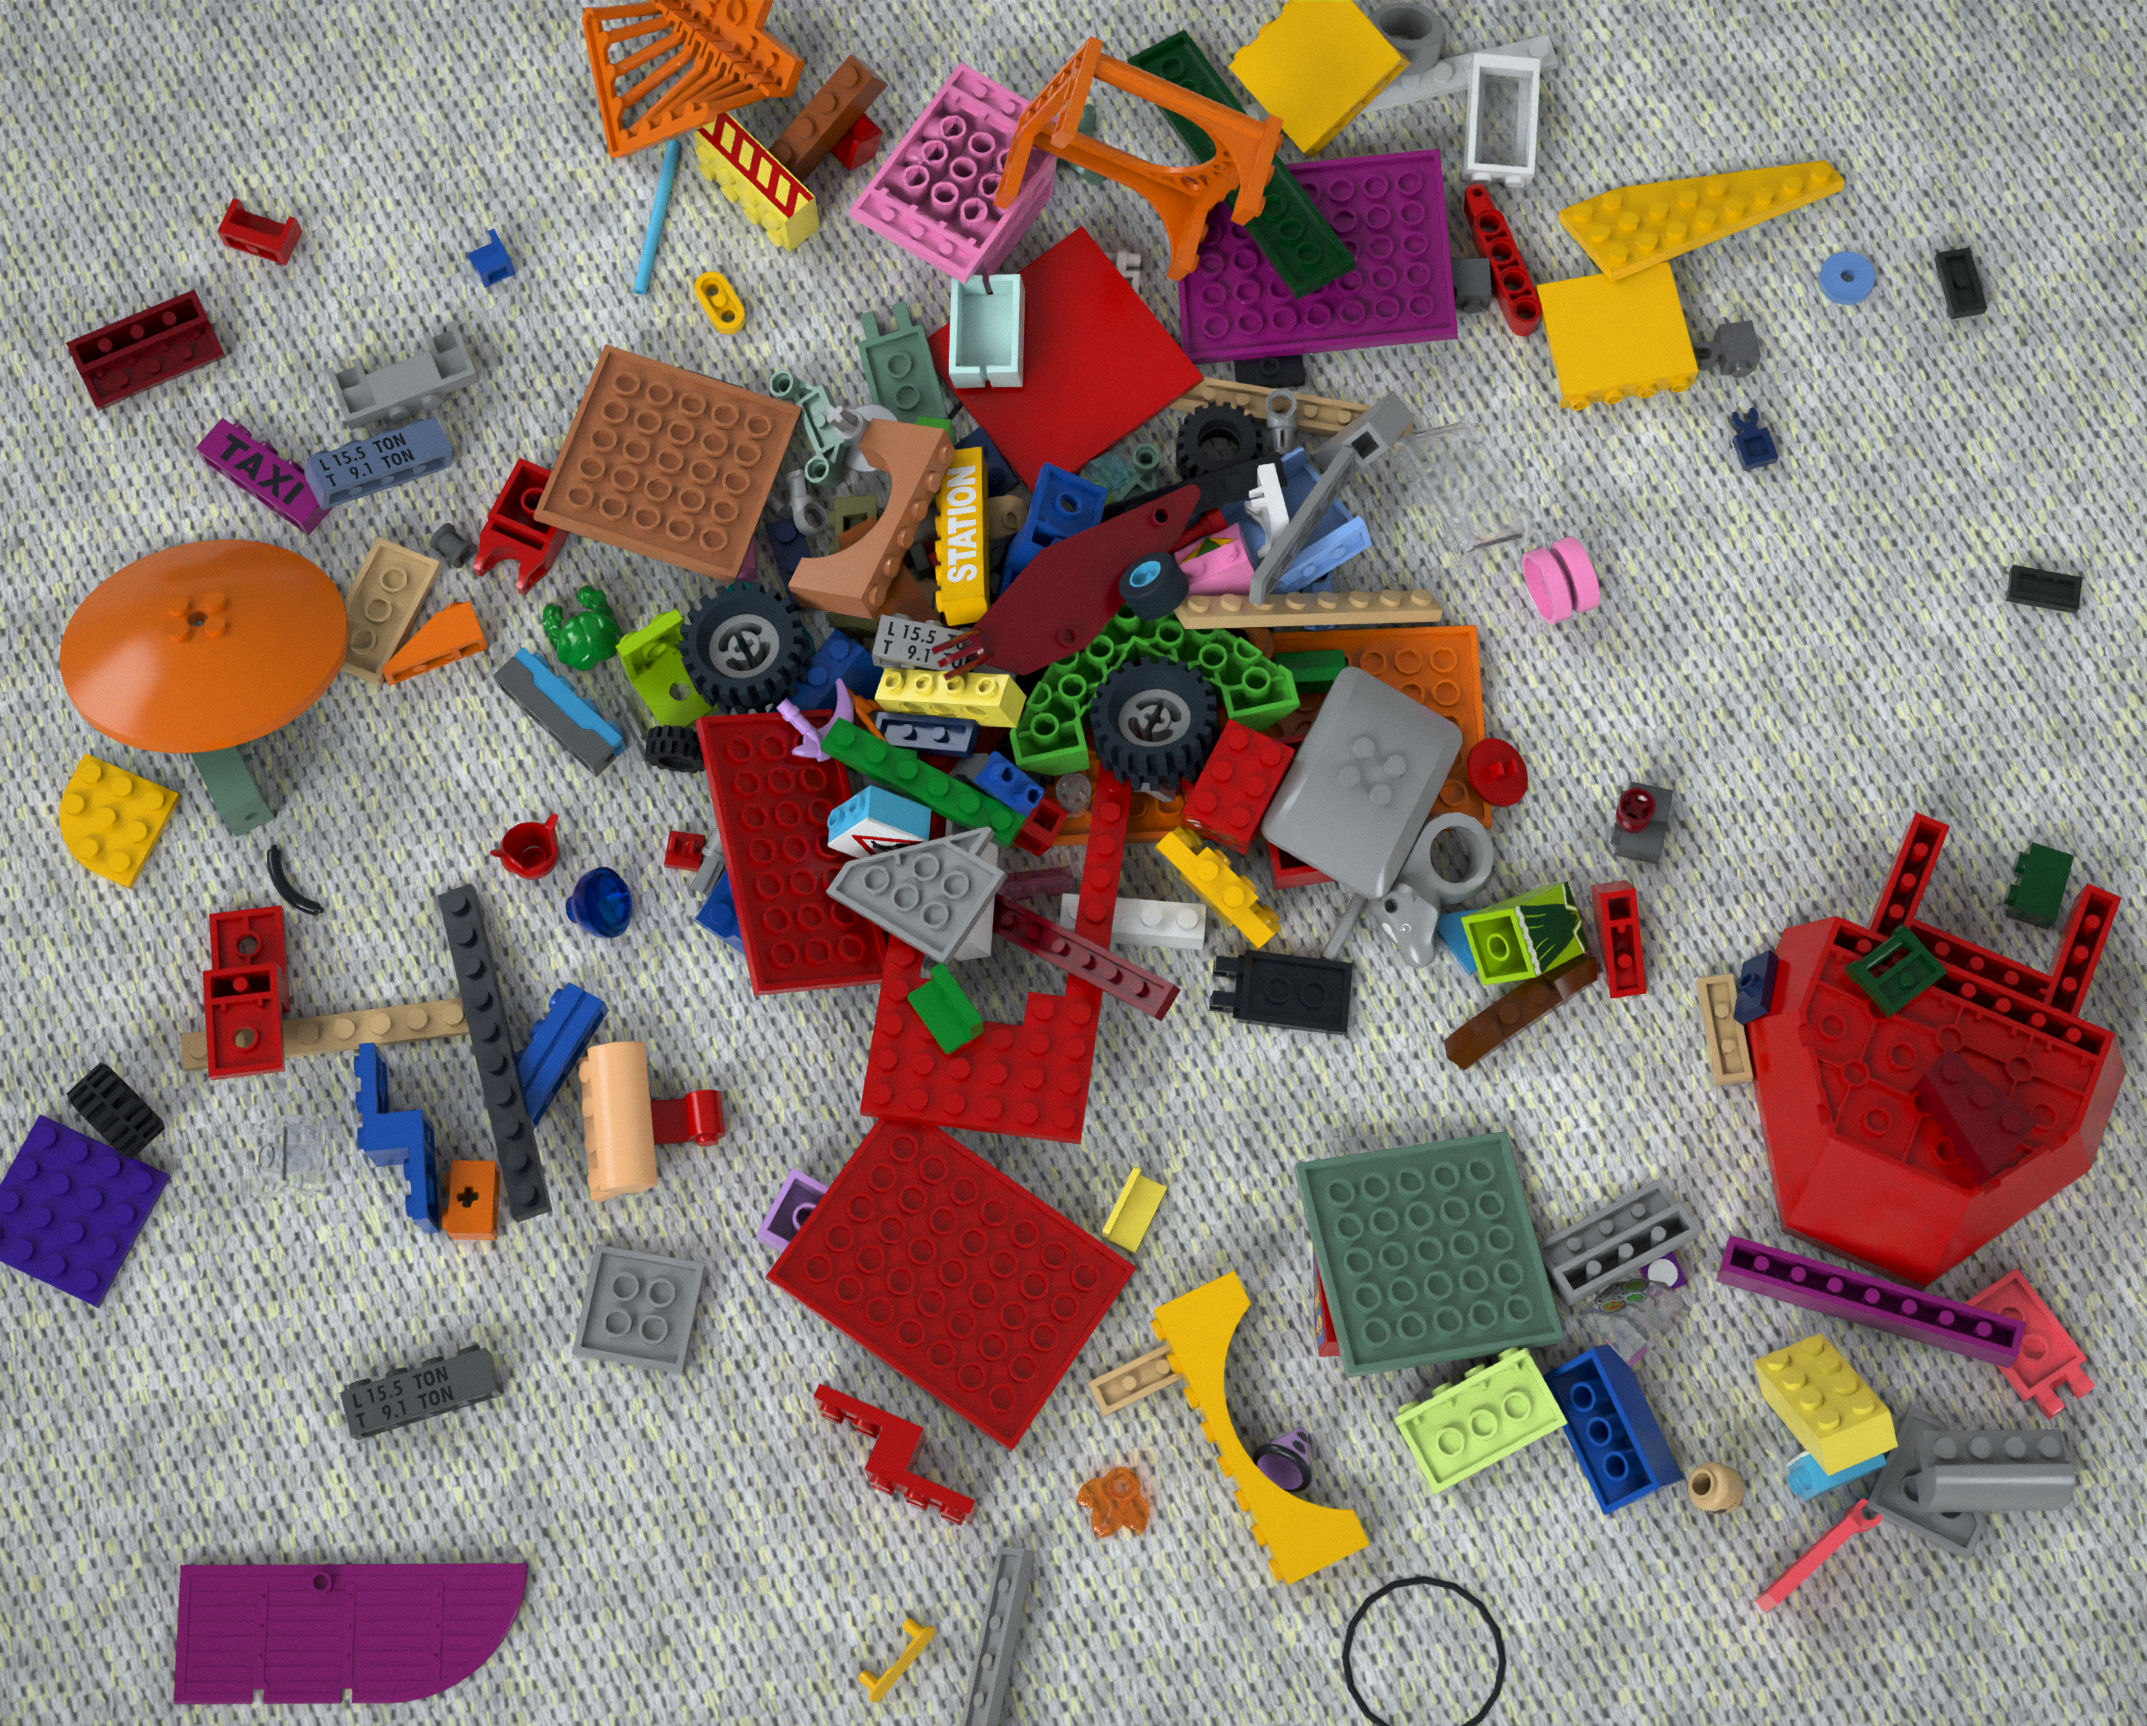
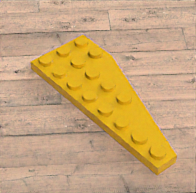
[1558,160,1845,282]

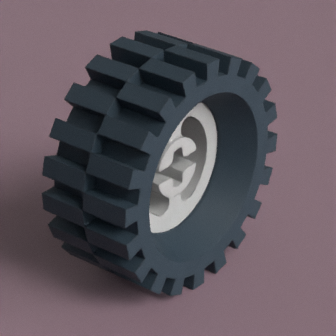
[679,582,812,715]
[1090,656,1220,791]

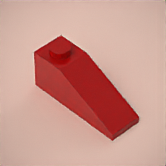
[1591,880,1646,999]

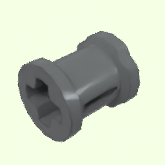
[430,523,477,569]

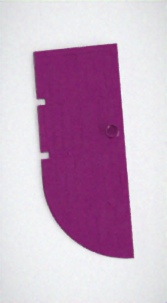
[174,1563,528,1704]

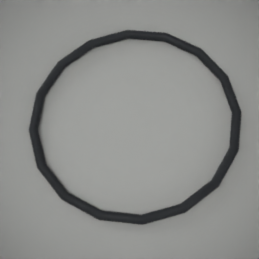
[1342,1576,1506,1726]

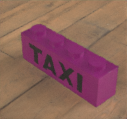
[196,417,333,536]

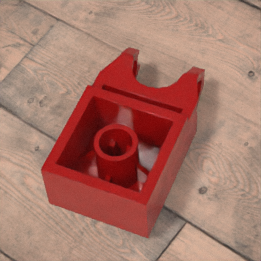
[473,458,570,596]

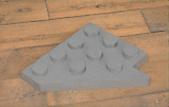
[826,826,1008,967]

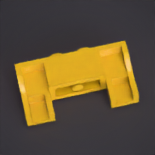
[1155,826,1281,951]

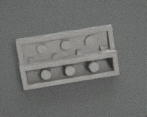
[1538,1178,1700,1306]
[1915,1429,2075,1513]

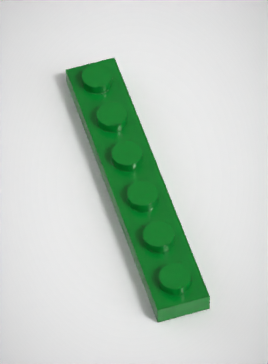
[820,717,1026,851]

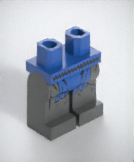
[949,751,1045,819]

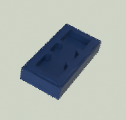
[1733,950,1778,1025]

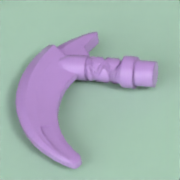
[776,679,854,762]

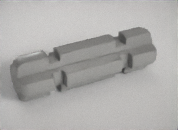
[611,695,648,761]

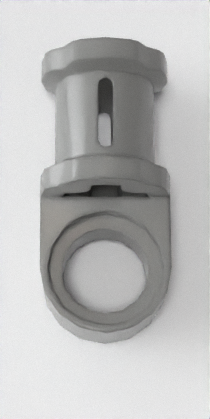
[1266,388,1298,458]
[783,469,829,537]

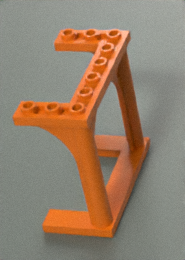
[993,36,1283,282]

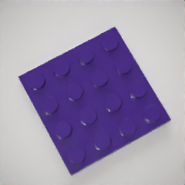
[0,1114,171,1308]

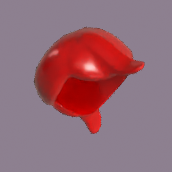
[490,813,559,880]

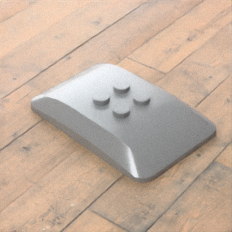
[1261,667,1463,900]

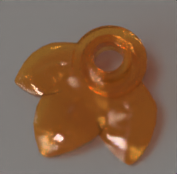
[1076,1466,1149,1539]

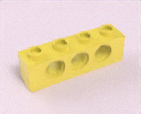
[874,668,1027,728]

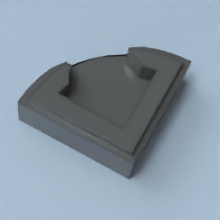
[909,544,932,580]

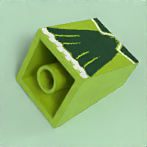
[1461,881,1590,986]

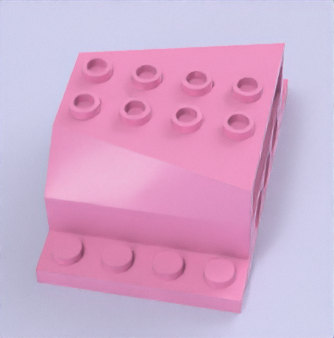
[849,62,1059,287]

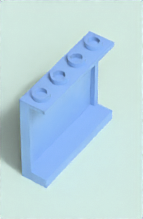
[1187,446,1372,594]

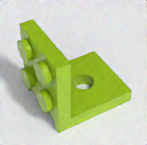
[615,608,719,729]

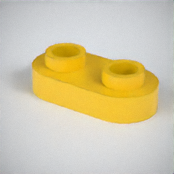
[694,271,746,335]

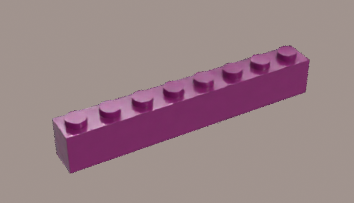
[1716,1235,2026,1368]

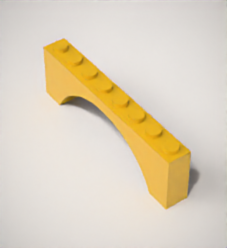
[1149,1271,1370,1587]

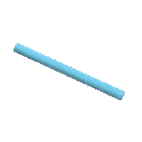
[633,140,682,295]

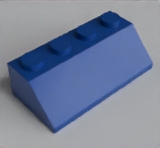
[767,629,884,726]
[1542,1341,1684,1516]

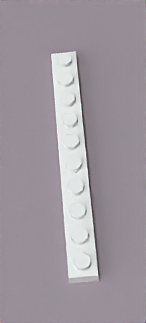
[1242,35,1558,133]

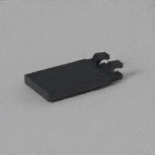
[1209,949,1353,1035]

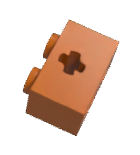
[442,1160,501,1240]

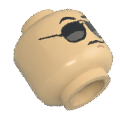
[1688,1462,1745,1514]

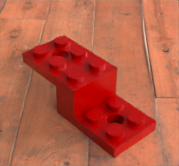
[203,905,290,1080]
[813,1383,978,1526]

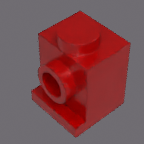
[1013,797,1069,858]

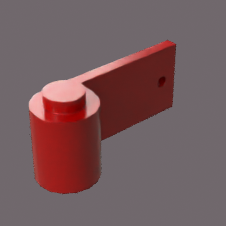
[650,1090,725,1147]

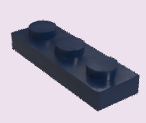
[875,712,980,758]

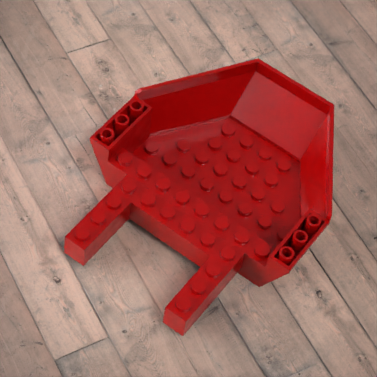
[1744,812,2125,1291]

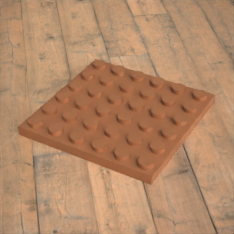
[534,344,802,584]

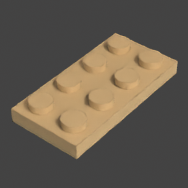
[340,537,442,687]

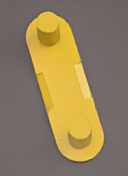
[858,1618,936,1703]

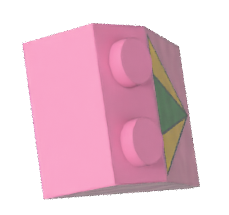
[1175,522,1256,597]

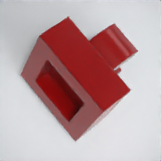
[664,830,706,872]

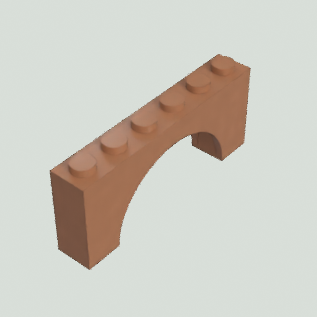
[788,418,956,619]

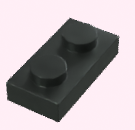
[1934,247,1987,319]

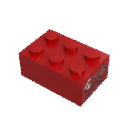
[1180,719,1295,856]

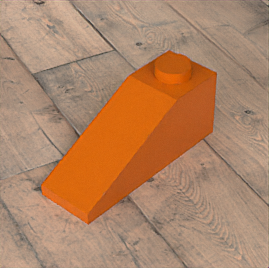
[382,600,488,686]

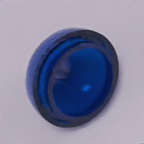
[566,867,632,939]

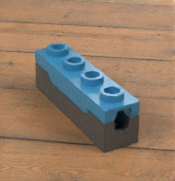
[493,647,626,777]

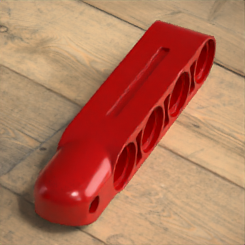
[1464,183,1542,337]

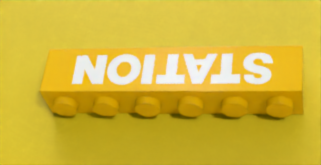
[935,446,990,626]

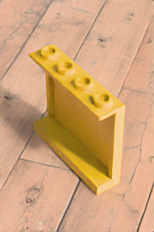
[1228,0,1411,158]
[1535,262,1699,411]

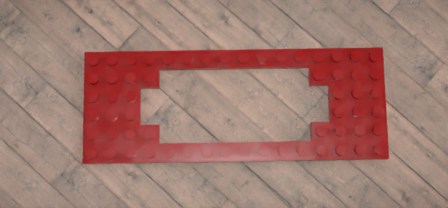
[860,601,1141,1145]

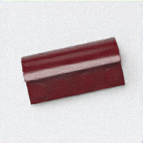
[66,289,226,411]

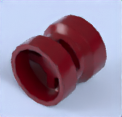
[1615,788,1656,833]

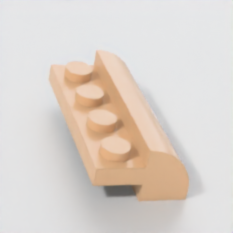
[578,1041,658,1202]

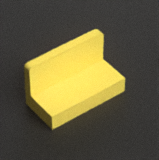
[1102,1166,1167,1255]

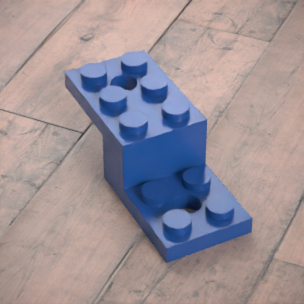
[993,462,1109,604]
[354,1042,440,1234]

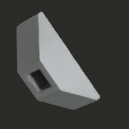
[1311,391,1415,473]

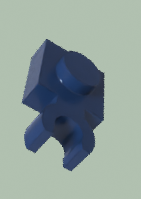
[1730,407,1778,471]

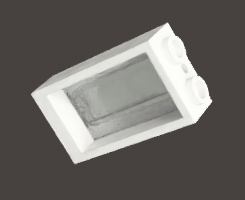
[1462,53,1541,189]

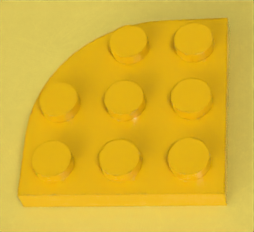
[59,753,181,890]

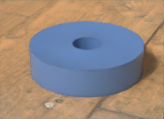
[1819,251,1875,305]

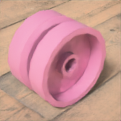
[1522,536,1600,625]

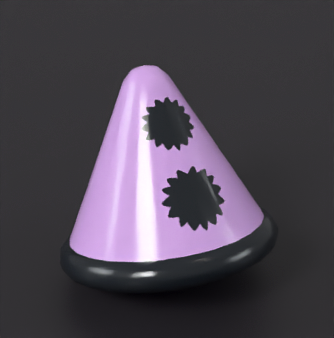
[1252,1428,1312,1493]

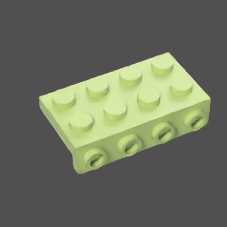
[1394,1347,1568,1495]

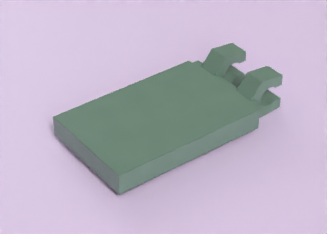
[857,301,949,424]

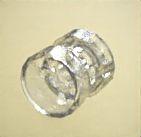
[1056,772,1092,818]

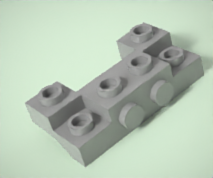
[326,321,480,431]

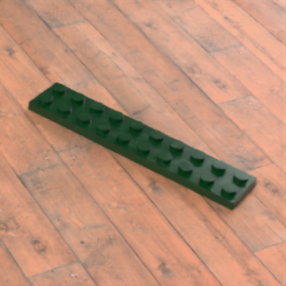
[1127,29,1356,300]

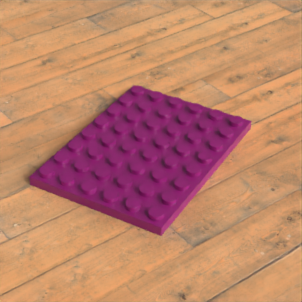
[1178,148,1458,365]

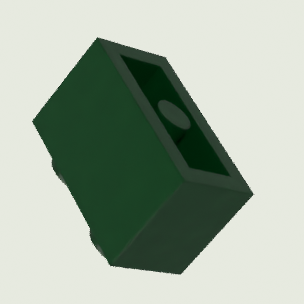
[2003,842,2074,930]

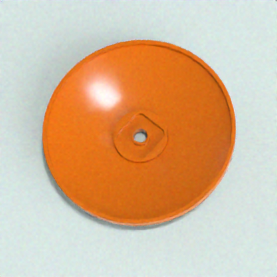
[59,539,349,753]

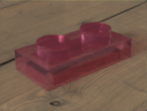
[1001,866,1074,901]

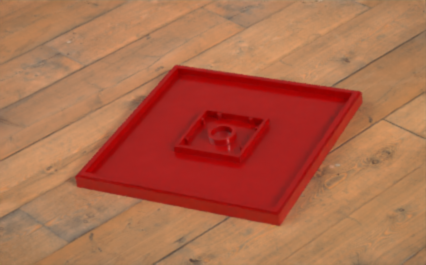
[927,226,1204,494]

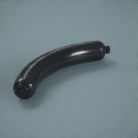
[267,845,324,916]

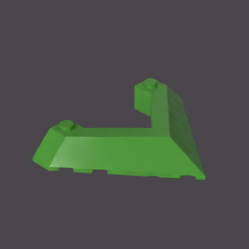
[1009,602,1300,776]

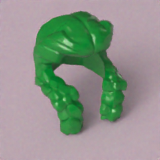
[541,585,622,671]

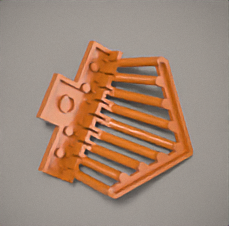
[582,0,805,158]

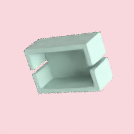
[949,274,1025,388]

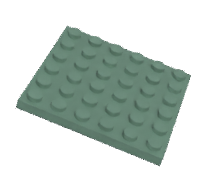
[1293,1131,1564,1379]

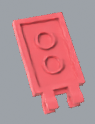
[1964,1268,2095,1420]
[1754,1498,1883,1612]

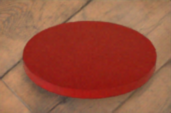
[1467,738,1528,807]

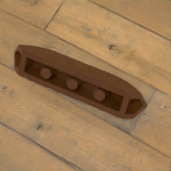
[1444,953,1597,1070]

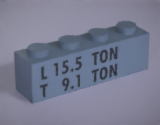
[305,417,453,511]

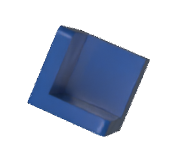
[468,229,515,288]

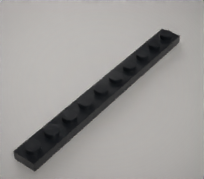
[989,451,1288,576]
[438,884,553,1222]

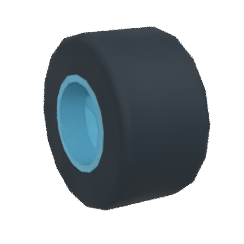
[1119,551,1189,621]

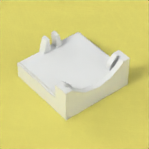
[1244,463,1289,565]

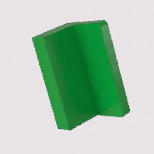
[1274,649,1349,694]
[908,962,984,1055]

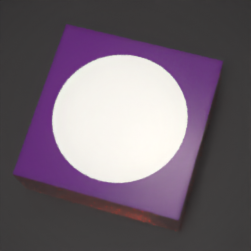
[1638,1252,1687,1299]

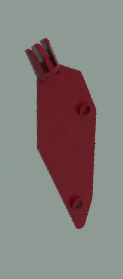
[931,484,1200,681]

